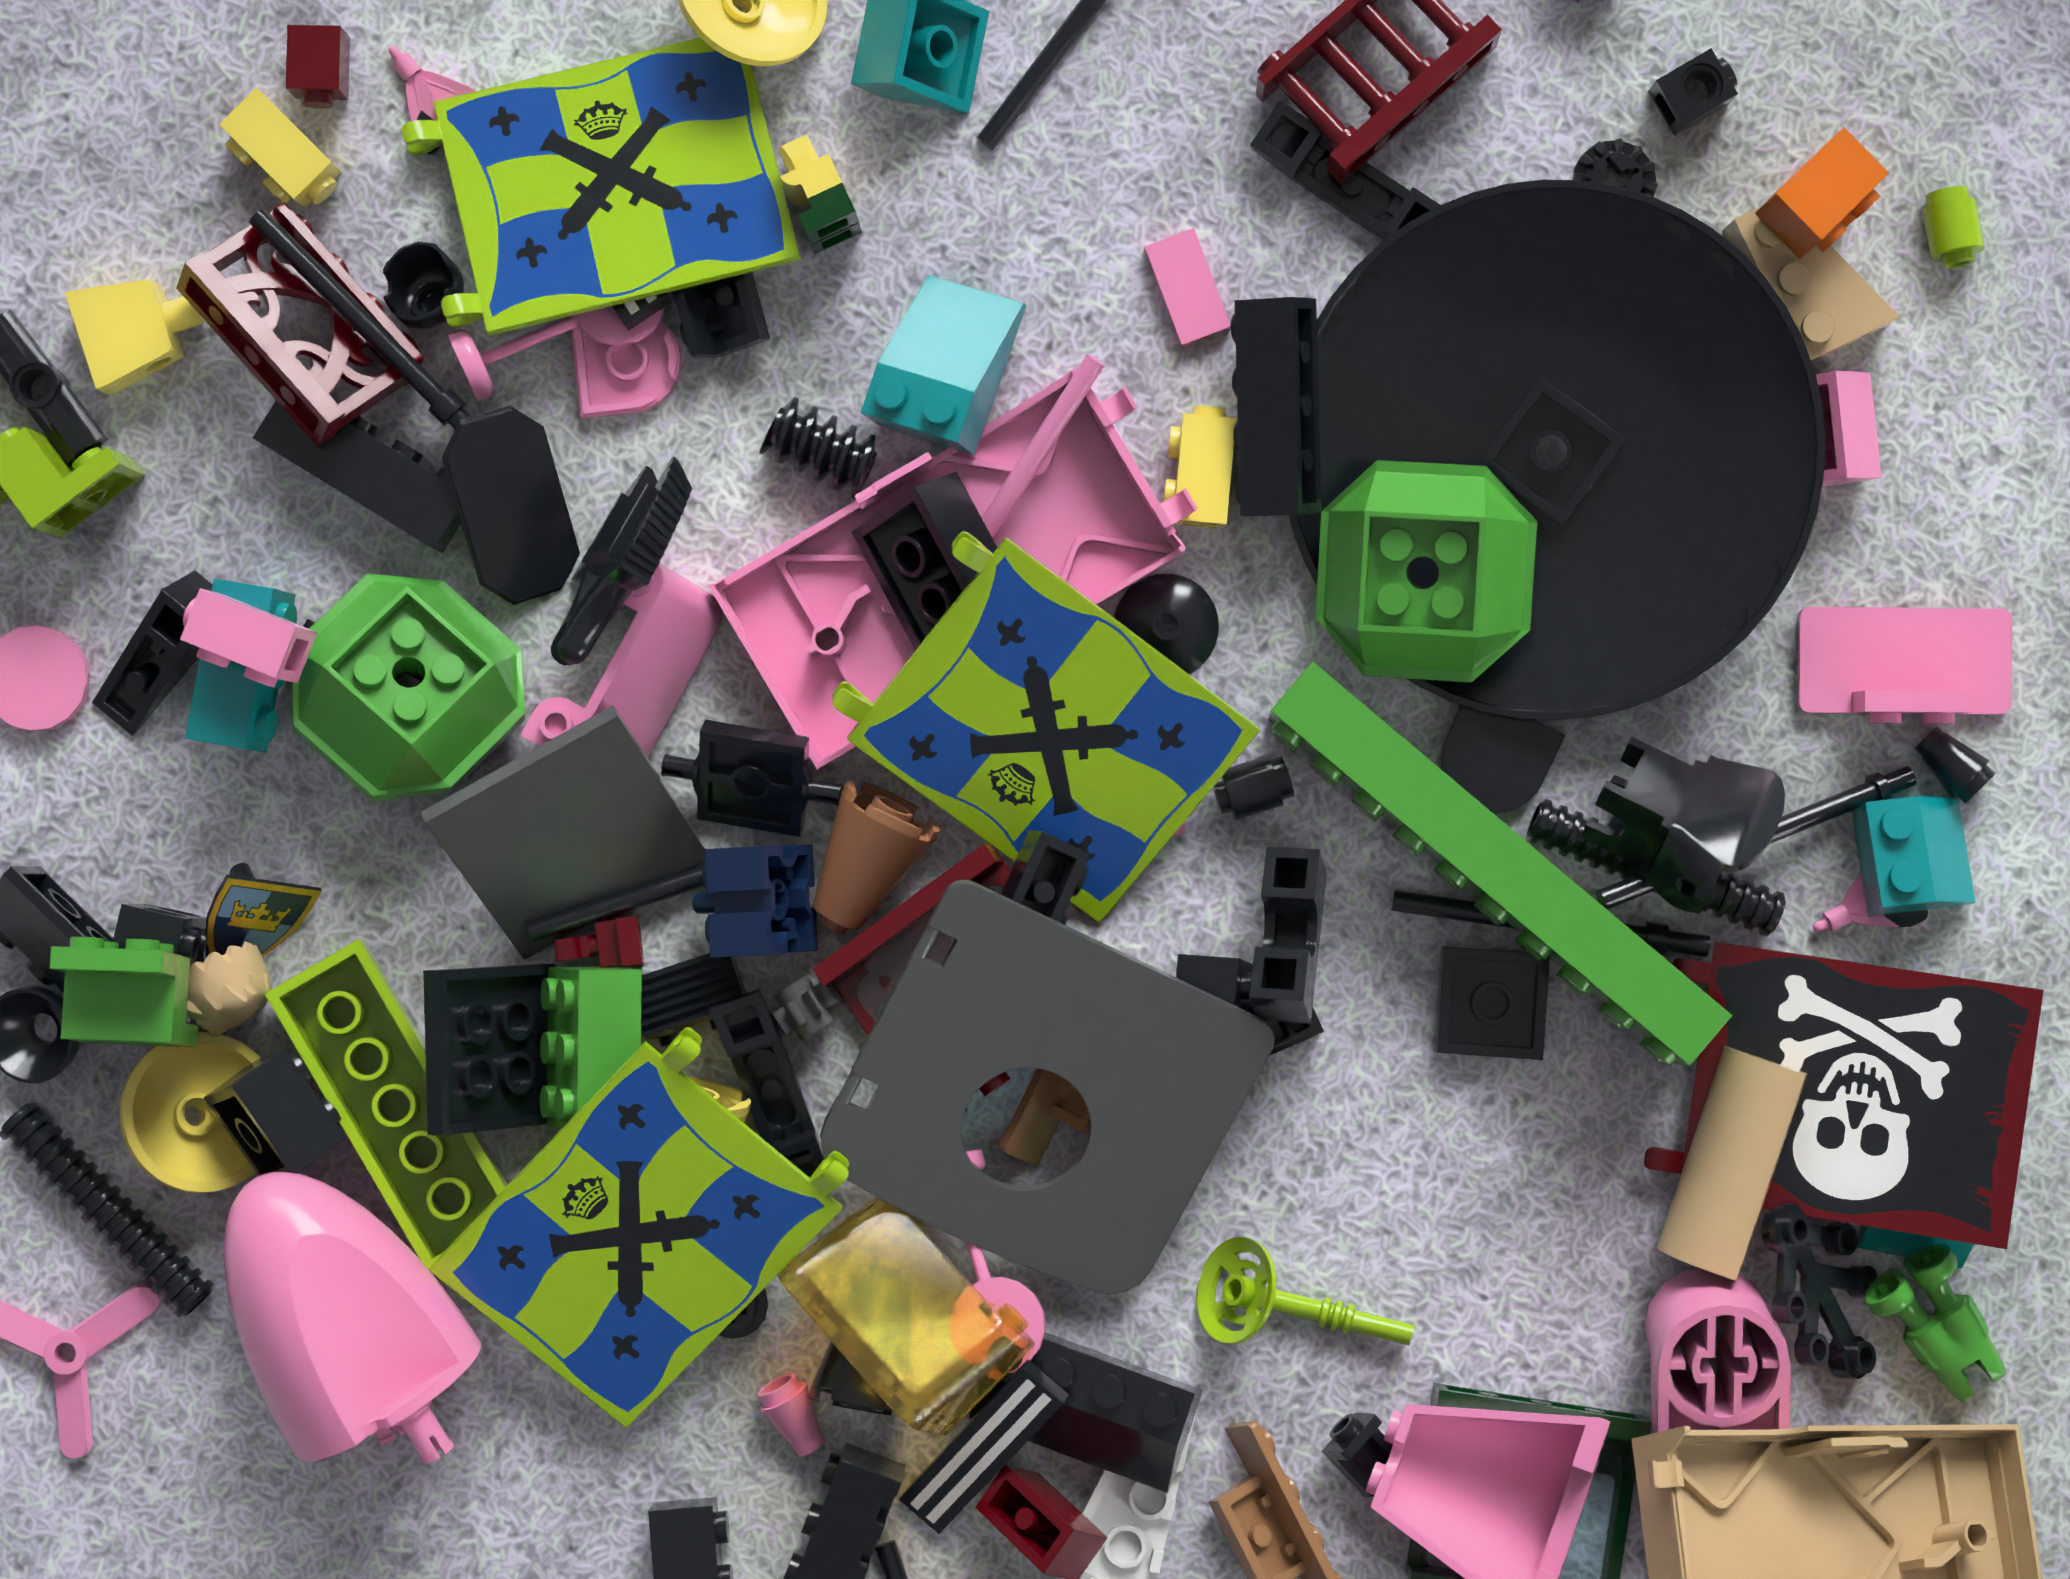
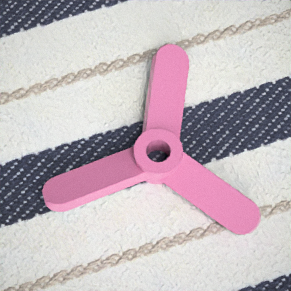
[0,1283,160,1459]

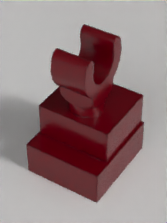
[554,915,645,968]

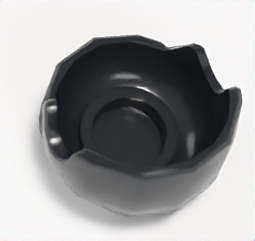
[383,241,464,329]

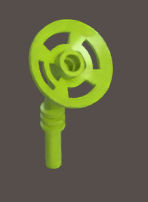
[1196,1237,1414,1346]

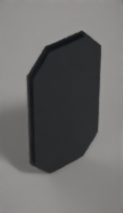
[442,405,580,605]

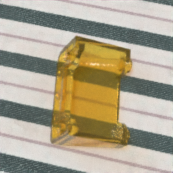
[778,1197,1036,1436]

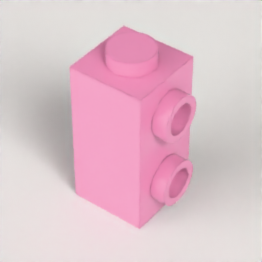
[180,588,317,688]

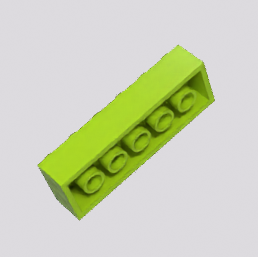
[264,939,508,1269]

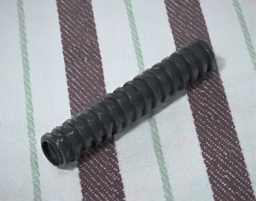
[1527,799,1786,937]
[0,1102,214,1318]

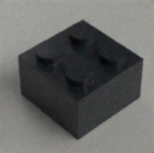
[203,1048,346,1176]

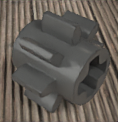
[771,975,838,1041]

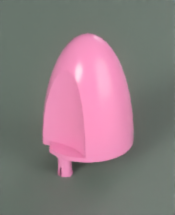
[224,1172,481,1464]

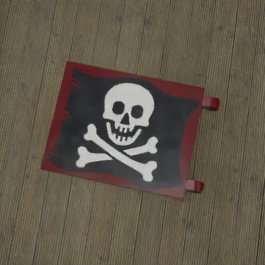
[1644,942,2044,1249]

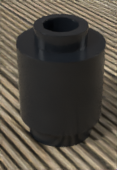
[1213,755,1295,821]

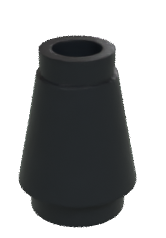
[1914,726,1996,804]

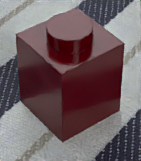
[286,24,350,109]

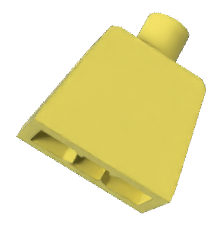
[65,280,204,395]

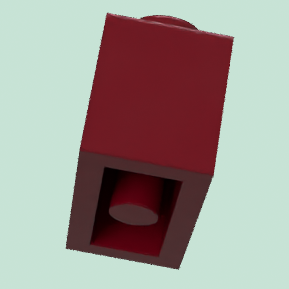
[975,1464,1108,1579]

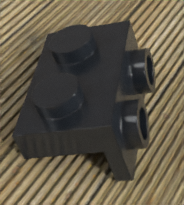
[671,272,770,358]

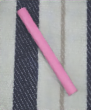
[982,353,1105,539]

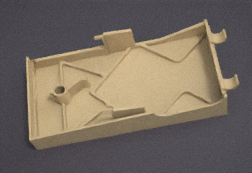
[1632,1424,2043,1579]

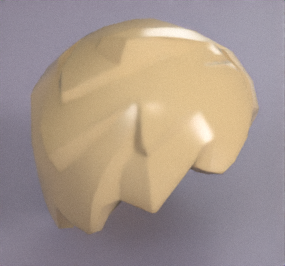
[187,941,272,1036]

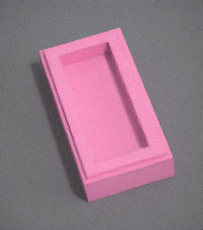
[1144,228,1230,347]

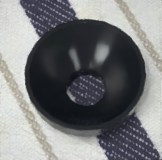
[0,986,79,1083]

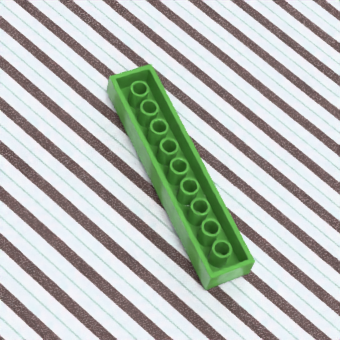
[1268,661,1733,1066]

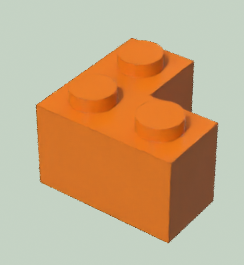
[1755,127,1889,259]

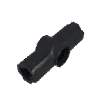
[0,310,108,466]

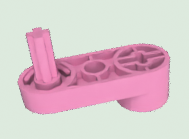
[1644,1268,1791,1434]

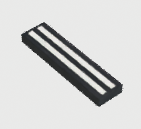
[899,1359,1069,1534]

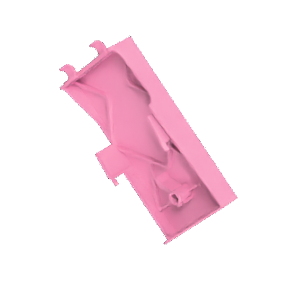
[708,368,1198,771]

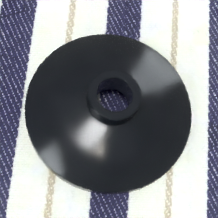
[1114,574,1219,674]

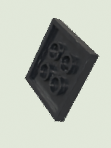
[423,964,556,1135]

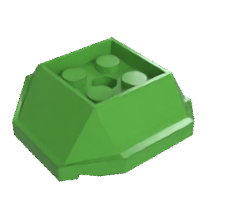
[1315,460,1538,682]
[292,574,525,802]

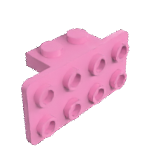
[1797,607,2012,724]

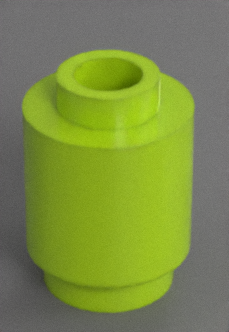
[1922,186,1985,269]

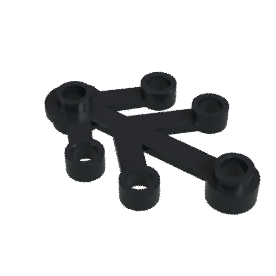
[1761,1203,1878,1379]

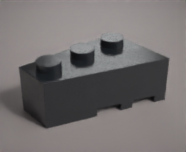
[783,1442,906,1579]

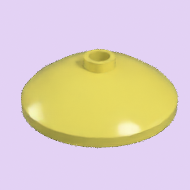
[677,0,827,66]
[120,1032,261,1193]

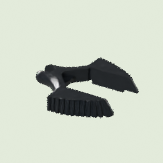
[551,456,692,665]

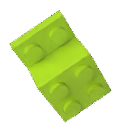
[0,426,146,538]

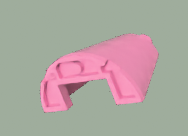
[1366,1404,1611,1579]

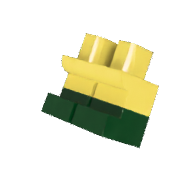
[778,135,862,255]

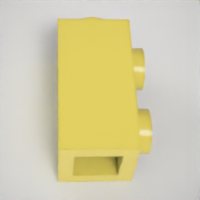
[219,87,341,208]
[1163,406,1236,529]

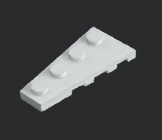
[1079,1407,1198,1579]

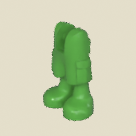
[1865,1244,2006,1403]

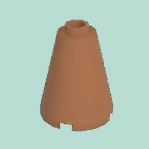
[813,779,941,934]

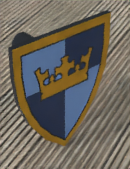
[205,863,322,957]

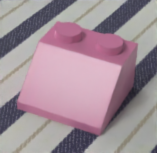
[1816,371,1882,487]

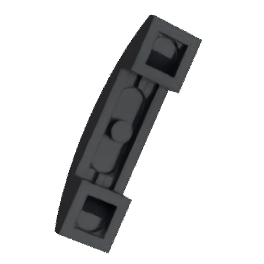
[1250,100,1440,240]
[709,988,825,1178]

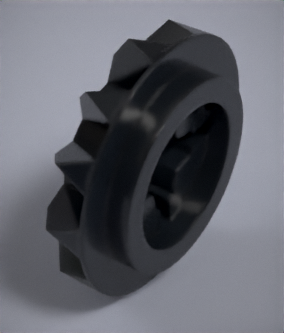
[1572,138,1658,197]

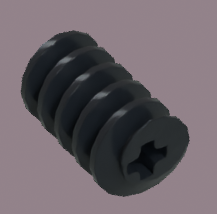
[759,396,878,500]

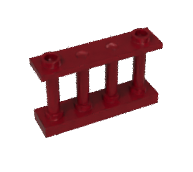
[1256,0,1502,185]

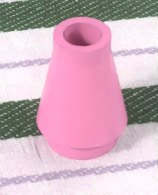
[758,1373,825,1457]

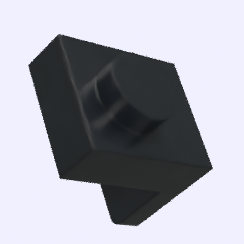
[1321,1413,1393,1498]

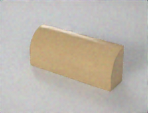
[1656,1046,1807,1281]

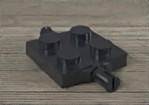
[661,719,843,837]

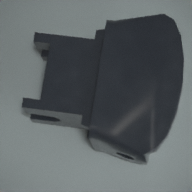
[1580,736,1785,914]

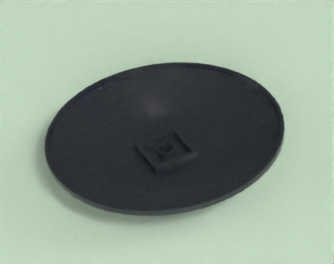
[1289,179,1826,720]

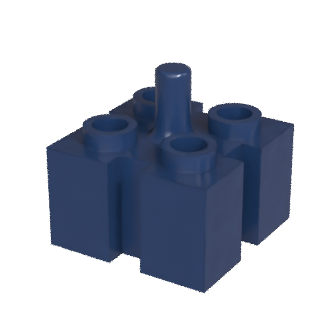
[692,844,818,957]

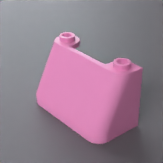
[521,563,722,758]

